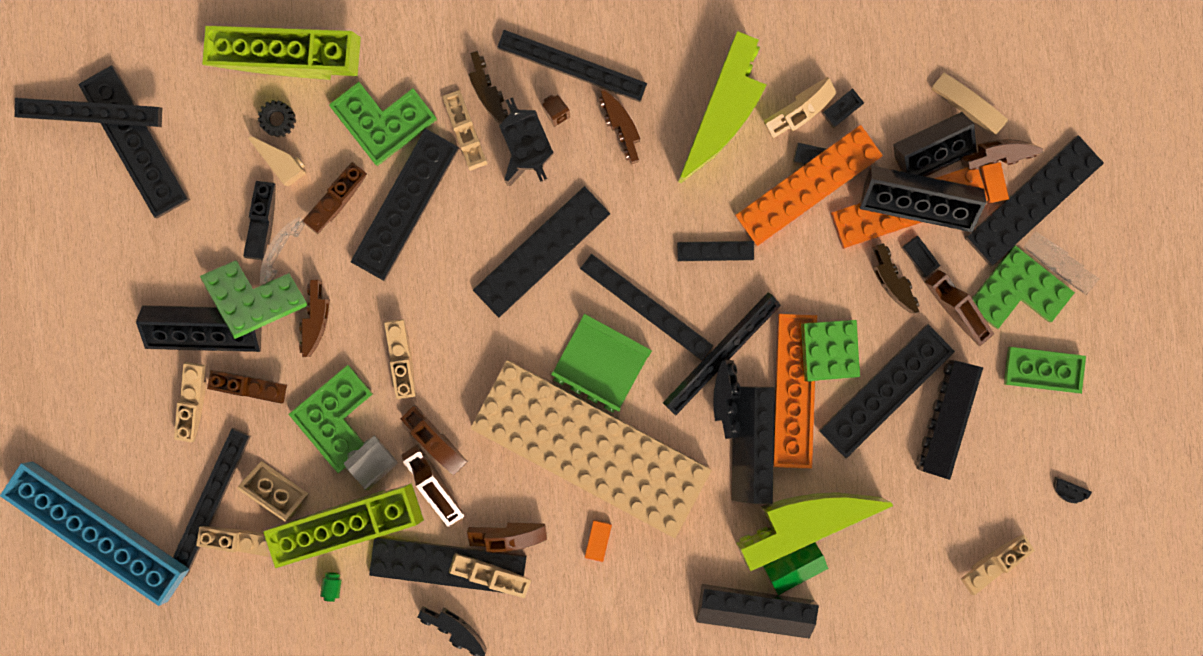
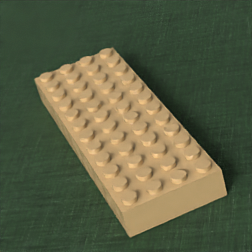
[470,360,712,538]

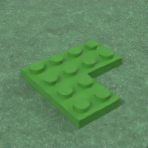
[329,82,437,167]
[972,245,1075,329]
[200,260,307,339]
[288,365,373,473]

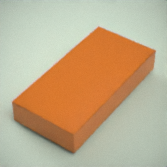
[980,162,1009,204]
[585,520,612,562]

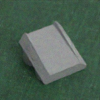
[344,436,398,491]

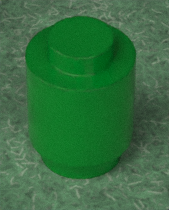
[320,572,342,602]

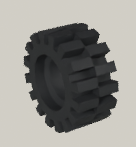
[258,100,296,137]

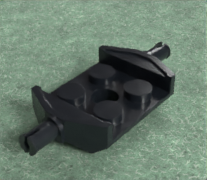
[499,97,554,182]

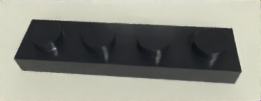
[677,241,754,262]

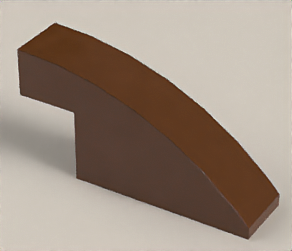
[924,270,994,346]
[401,444,464,527]

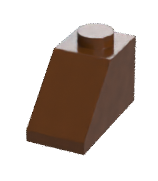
[542,94,570,127]

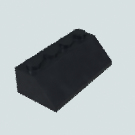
[893,112,977,176]

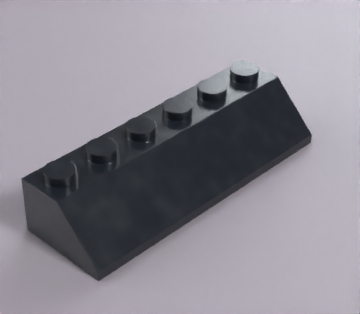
[860,165,987,232]
[136,305,262,352]
[916,360,983,480]
[731,386,774,504]
[696,584,819,639]

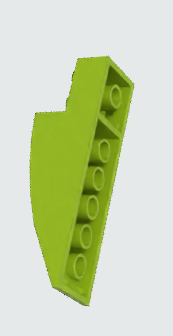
[202,26,361,80]
[678,31,767,183]
[263,483,424,568]
[736,492,893,571]

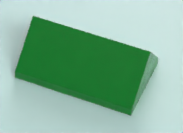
[763,542,829,595]

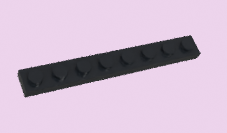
[497,30,647,102]
[14,98,163,127]
[580,254,714,361]
[663,292,781,416]
[173,428,251,577]

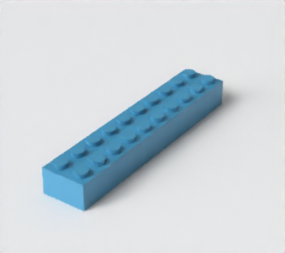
[0,461,190,606]

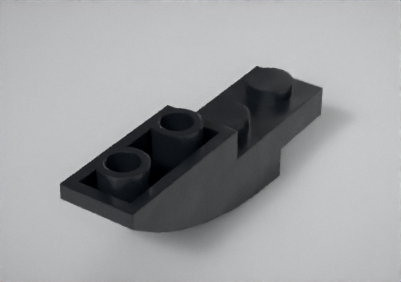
[243,181,276,261]
[713,360,741,439]
[417,606,487,656]

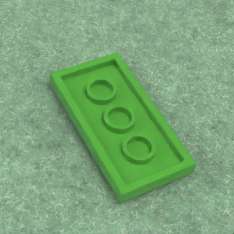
[1004,347,1086,394]

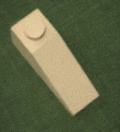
[248,136,306,187]

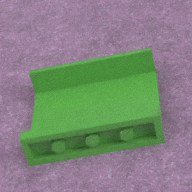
[551,314,652,413]

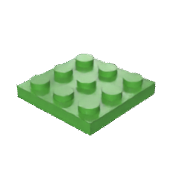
[801,320,860,381]

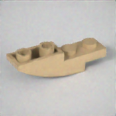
[764,77,836,138]
[384,319,416,399]
[174,362,206,442]
[196,526,271,557]
[961,535,1035,595]

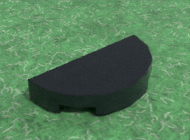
[1054,477,1092,504]

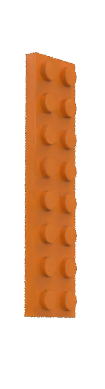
[735,125,883,246]
[831,168,988,249]
[773,314,818,469]

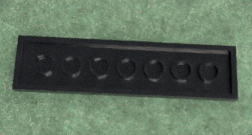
[78,65,190,219]
[350,128,460,281]
[965,135,1104,266]
[473,186,610,318]
[818,324,955,459]
[369,537,527,593]

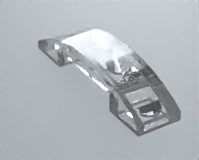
[260,217,305,286]

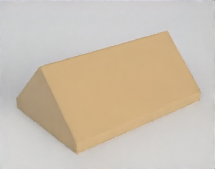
[237,461,308,522]

